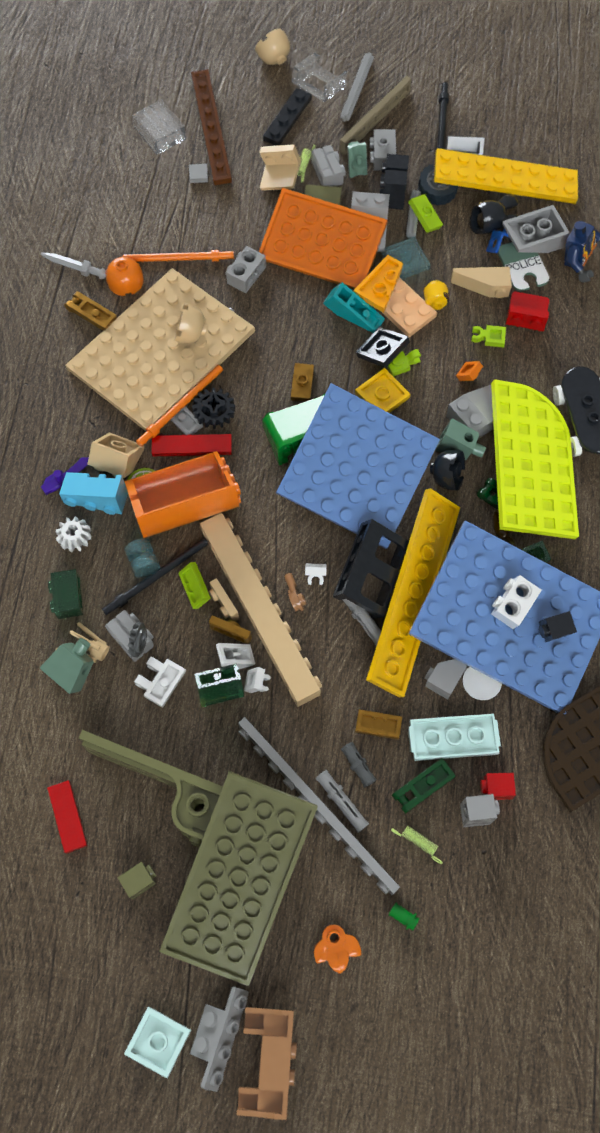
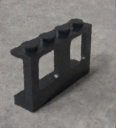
[333,519,409,619]

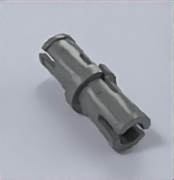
[341,742,376,788]

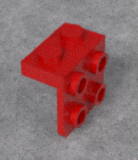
[506,292,549,332]

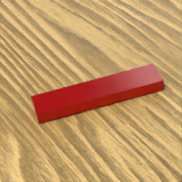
[151,434,232,457]

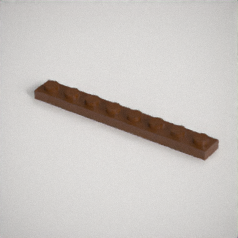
[191,69,232,186]

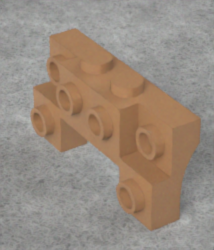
[237,1007,297,1120]

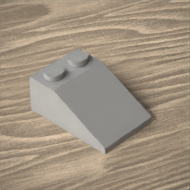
[351,192,390,252]
[502,205,570,253]
[446,385,494,439]

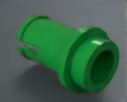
[389,902,420,931]

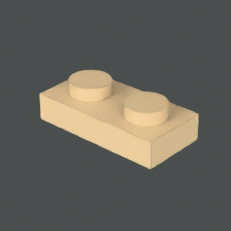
[209,578,239,621]

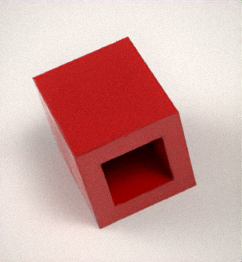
[480,773,516,800]

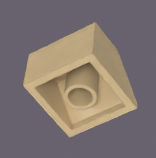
[87,432,145,478]

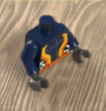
[564,221,600,282]

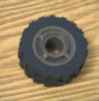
[418,164,458,206]

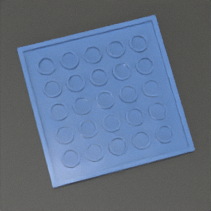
[276,383,440,549]

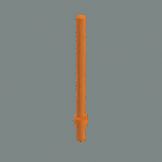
[123,250,234,262]
[136,365,223,447]

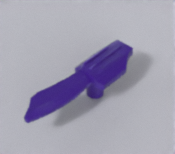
[41,457,89,495]

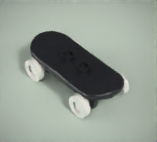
[553,366,600,457]

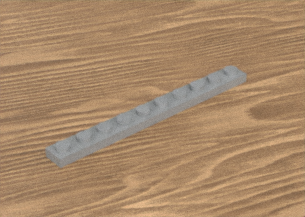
[238,717,400,896]

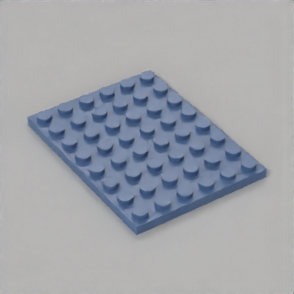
[408,520,600,714]

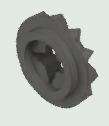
[128,622,147,658]

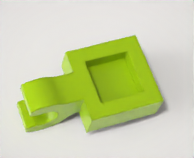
[387,349,421,377]

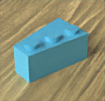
[59,472,128,515]

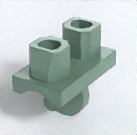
[347,141,367,178]

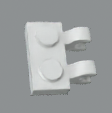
[134,657,186,708]

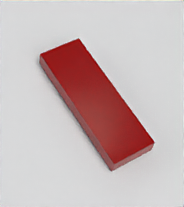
[47,780,88,854]

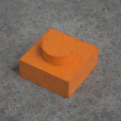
[456,361,483,381]

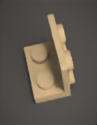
[260,145,301,191]

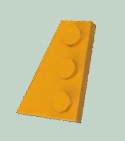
[353,255,403,313]

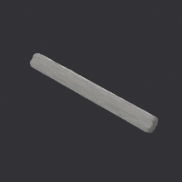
[340,53,374,122]

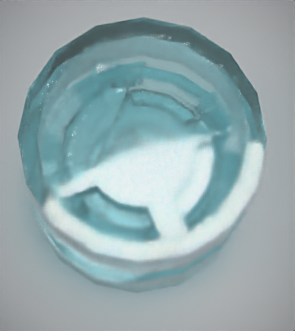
[124,539,160,577]

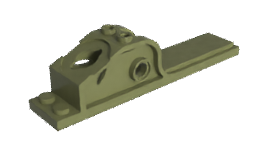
[79,730,223,848]

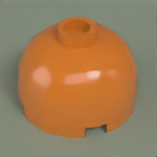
[106,257,144,296]

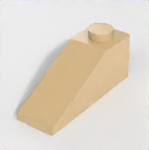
[451,267,512,298]

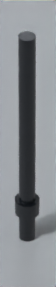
[437,82,449,149]
[102,538,209,616]

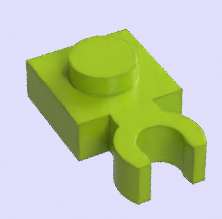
[471,325,506,348]

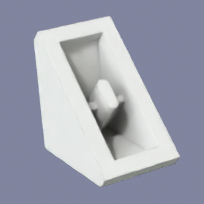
[216,643,255,673]

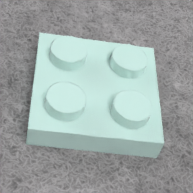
[124,1007,191,1078]

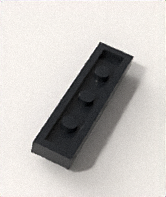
[263,88,312,146]

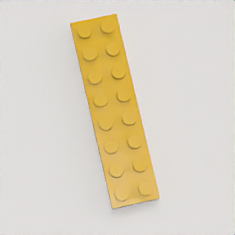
[434,148,578,204]

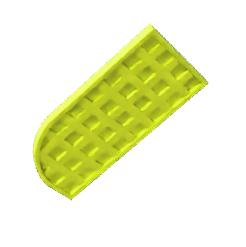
[491,379,579,539]

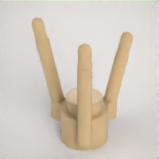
[55,622,110,663]

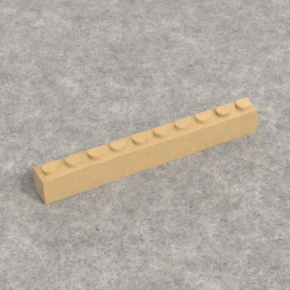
[200,513,322,707]

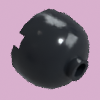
[430,450,465,490]

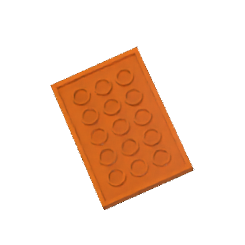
[259,188,388,289]

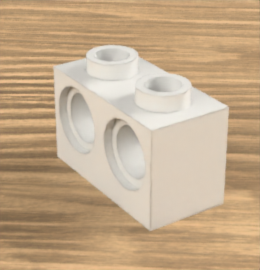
[491,575,542,629]

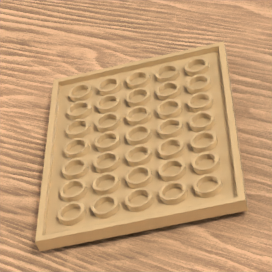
[65,268,255,431]

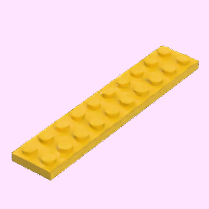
[366,488,460,697]

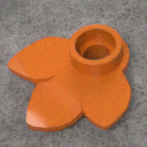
[314,924,361,974]

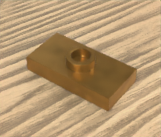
[291,363,314,402]
[209,615,252,644]
[355,709,402,740]

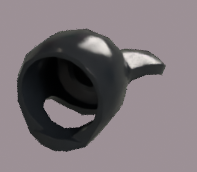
[470,194,520,234]

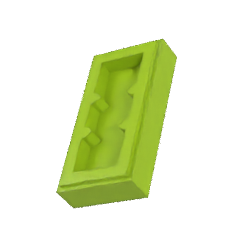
[408,194,443,233]
[178,562,211,609]

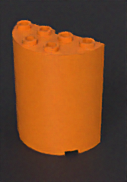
[124,451,241,538]

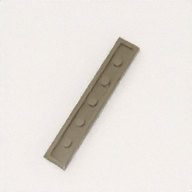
[340,76,411,155]

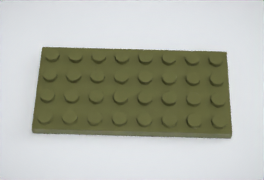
[159,771,318,986]

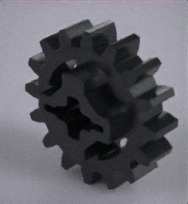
[192,388,235,429]

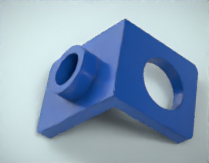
[486,229,510,254]

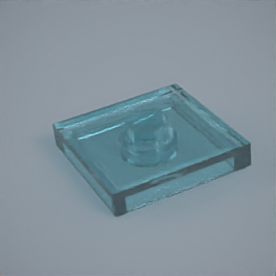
[381,237,431,279]

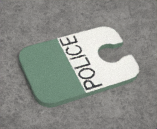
[498,242,549,291]

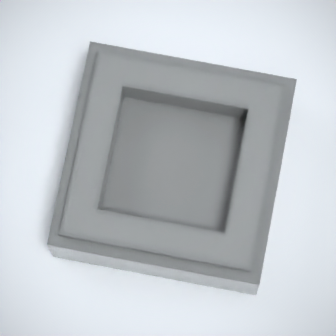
[189,164,208,183]

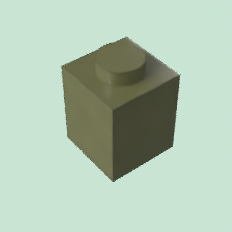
[117,862,157,900]

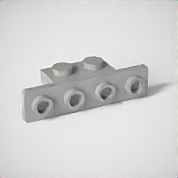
[190,987,249,1092]

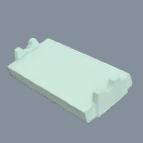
[408,714,501,761]

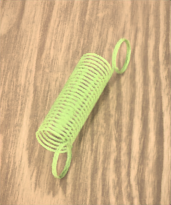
[298,144,315,183]
[391,826,442,864]

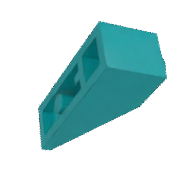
[323,282,385,333]

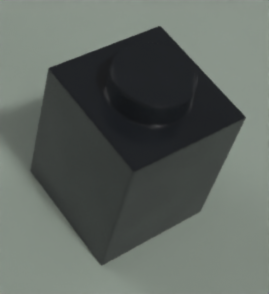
[539,611,577,642]

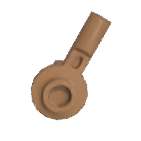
[284,573,307,611]

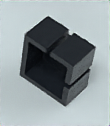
[379,154,409,210]

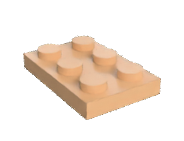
[383,277,437,338]

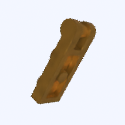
[64,291,117,330]

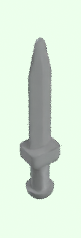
[41,252,106,279]

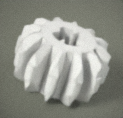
[56,516,92,552]

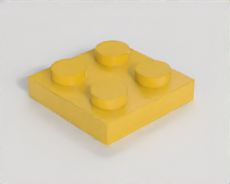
[355,368,410,413]

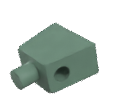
[435,418,486,461]
[40,638,94,694]

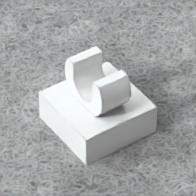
[305,563,326,585]
[244,667,271,693]

